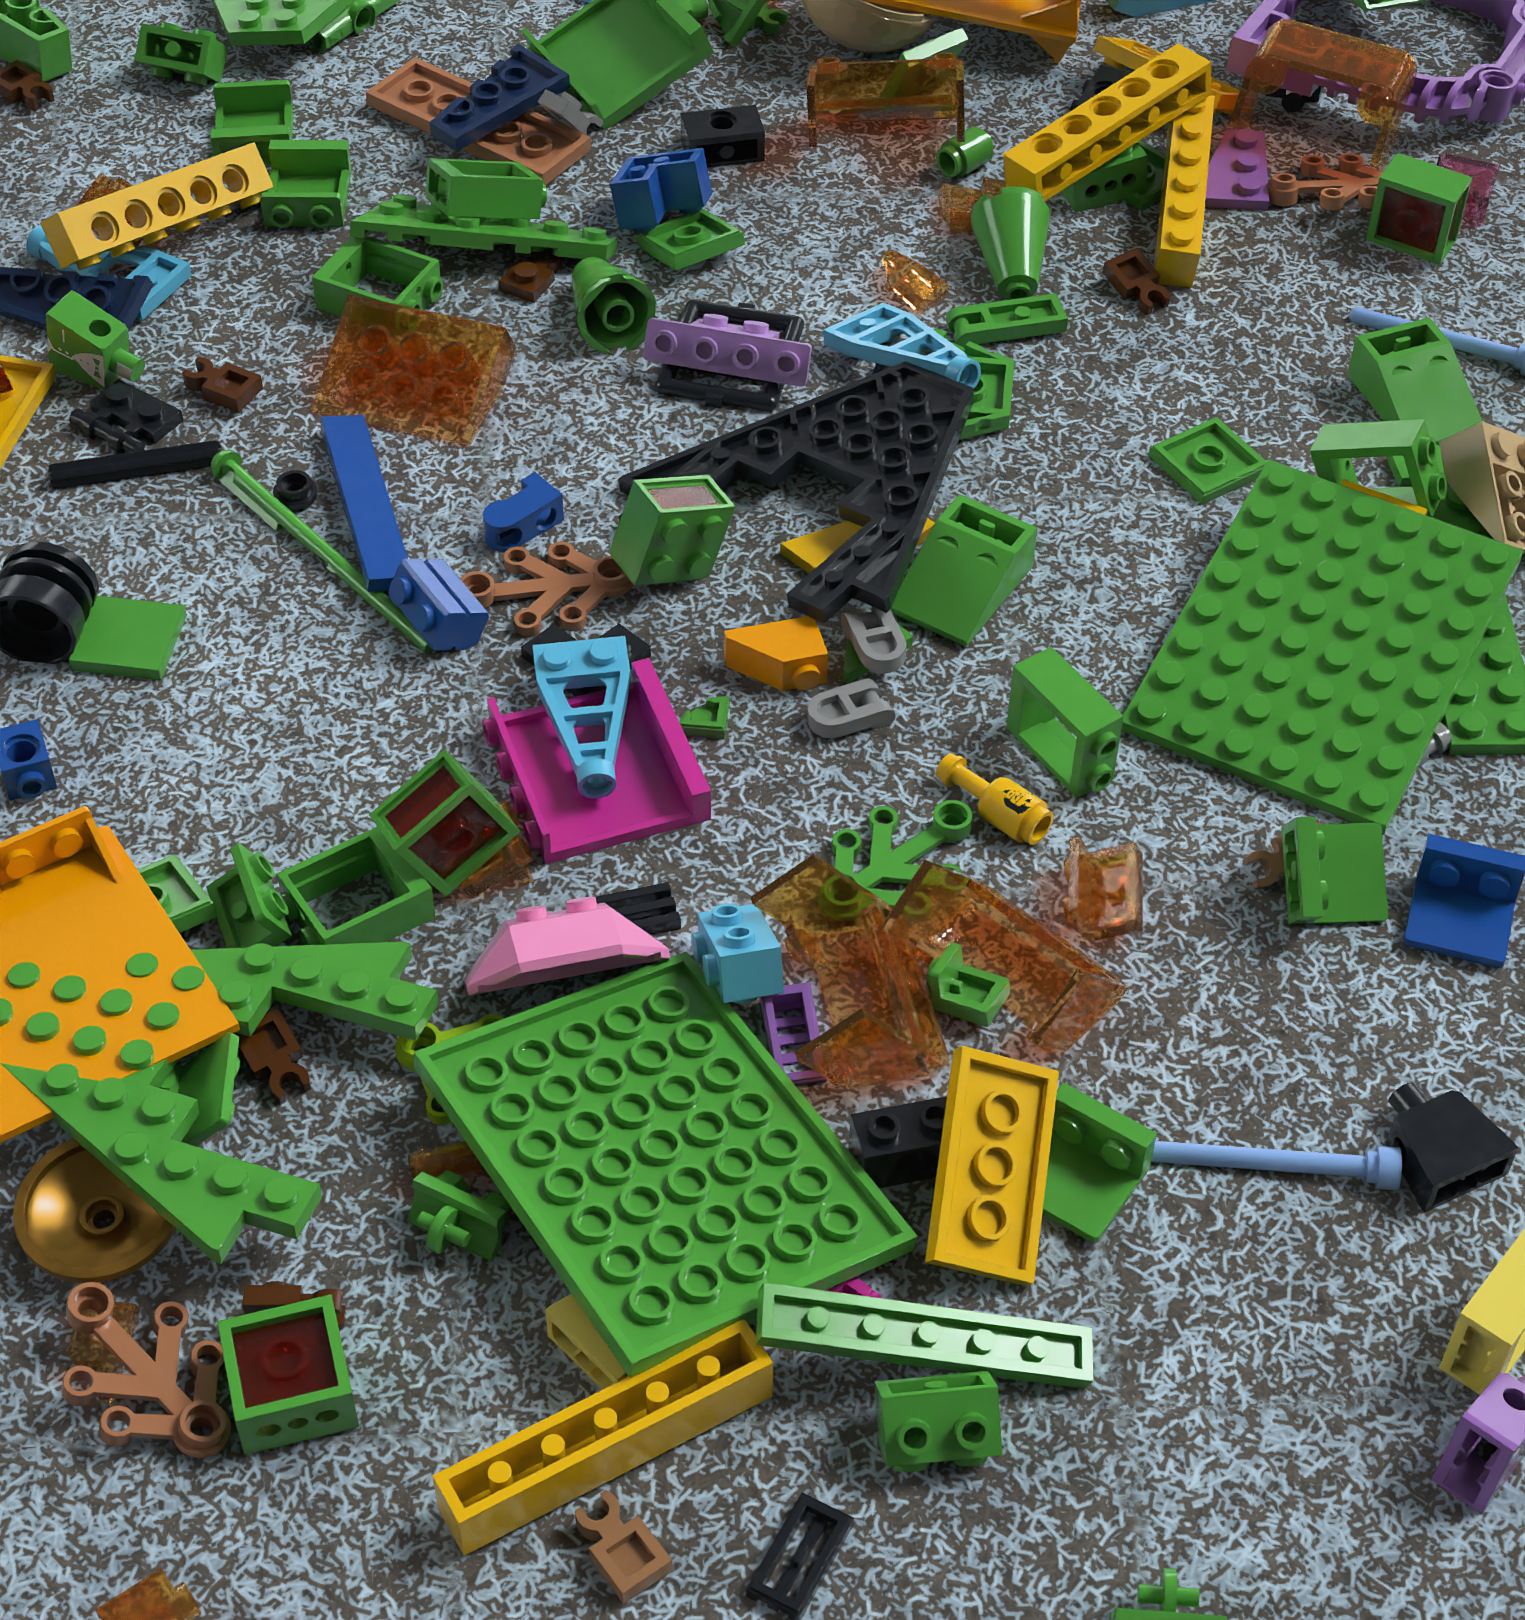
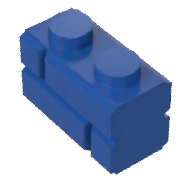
[388,559,489,651]

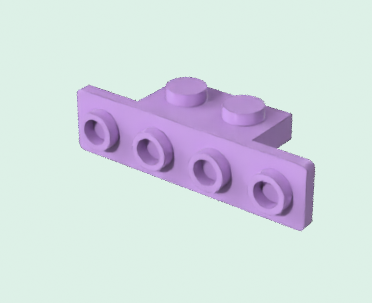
[643,314,812,387]

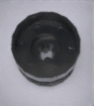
[0,542,99,664]

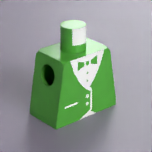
[46,290,145,390]

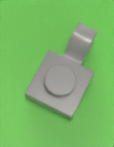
[537,89,603,142]

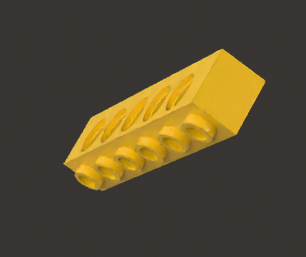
[1003,43,1212,202]
[40,142,274,271]

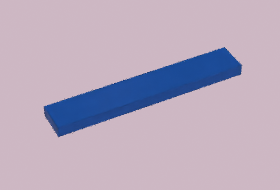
[320,414,408,592]

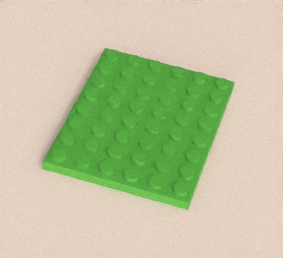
[1122,459,1524,834]
[413,951,918,1378]

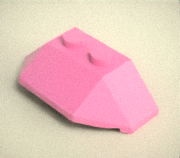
[463,897,670,996]

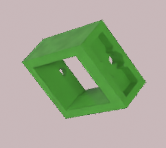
[425,158,547,219]
[312,235,443,337]
[1310,419,1447,517]
[1006,647,1124,798]
[277,827,436,945]

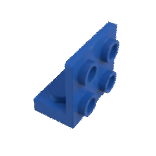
[1403,833,1525,968]

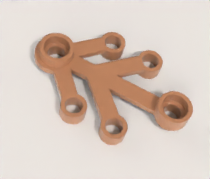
[1268,153,1383,211]
[460,541,633,637]
[62,1282,231,1458]

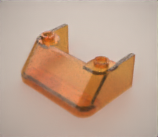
[1229,19,1417,170]
[806,53,965,147]
[751,854,949,1089]
[880,860,1129,1054]

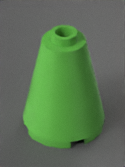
[970,186,1051,300]
[572,257,657,354]

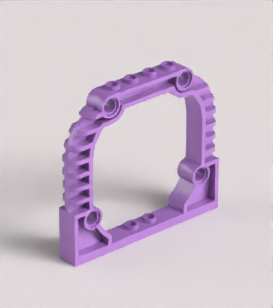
[1226,0,1525,125]

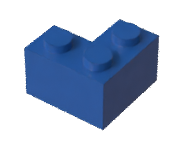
[609,148,712,233]

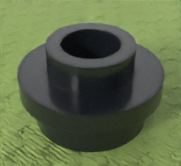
[273,470,318,510]

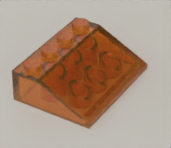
[311,294,516,446]

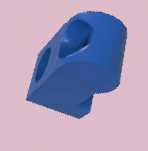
[483,472,564,552]

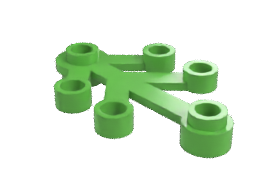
[816,800,972,919]

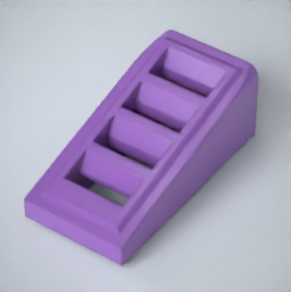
[759,982,827,1086]

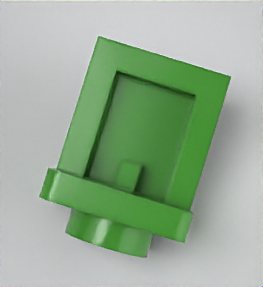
[926,942,1010,1027]

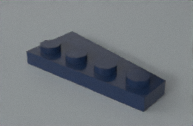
[429,44,570,152]
[0,267,154,332]

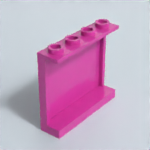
[482,658,711,864]

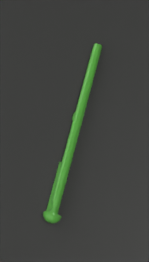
[211,450,433,653]

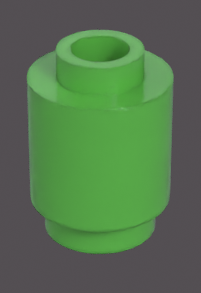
[936,126,993,178]

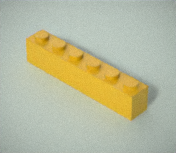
[1153,96,1215,288]
[432,1318,773,1556]

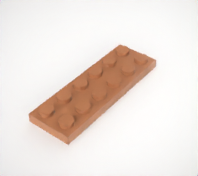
[366,57,591,186]

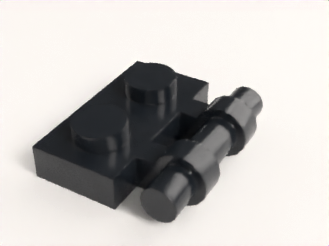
[69,379,184,454]

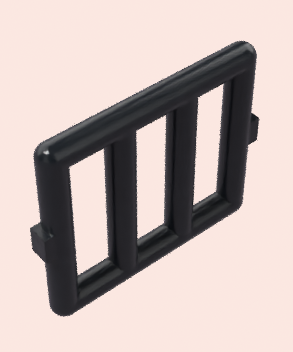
[655,300,804,411]

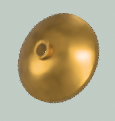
[13,1138,176,1283]

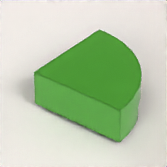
[679,696,730,739]

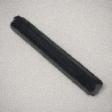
[48,440,222,489]

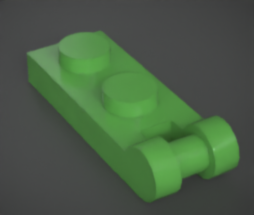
[946,293,1068,348]

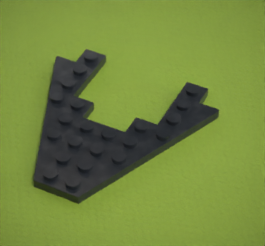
[618,361,974,623]

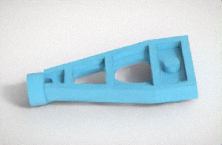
[26,225,192,320]
[823,302,981,389]
[532,636,631,798]

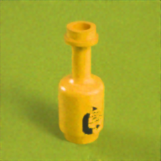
[936,753,1054,845]

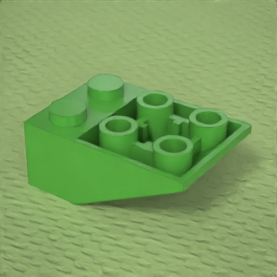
[1347,317,1482,445]
[890,494,1038,647]

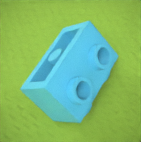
[691,903,784,1004]

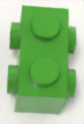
[134,22,228,87]
[874,1371,1003,1472]

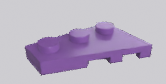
[1205,129,1269,211]

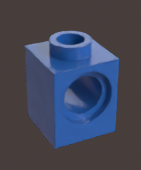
[0,719,57,801]

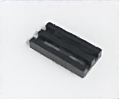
[596,882,681,935]
[746,1492,854,1620]

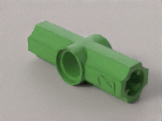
[307,0,400,51]

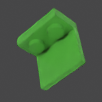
[1281,817,1388,925]
[160,1032,240,1147]
[1042,1082,1157,1243]

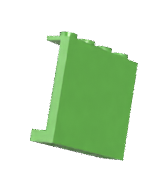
[521,0,714,130]

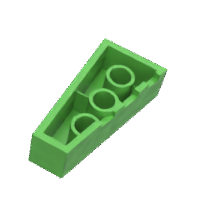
[0,0,72,82]

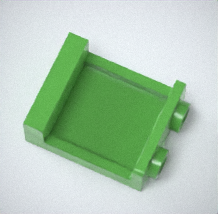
[210,80,294,165]
[260,140,352,228]

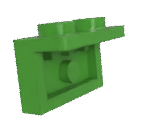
[206,843,292,948]

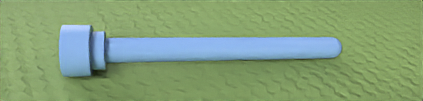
[1349,307,1525,376]
[1151,1141,1402,1191]

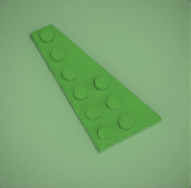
[350,194,618,261]

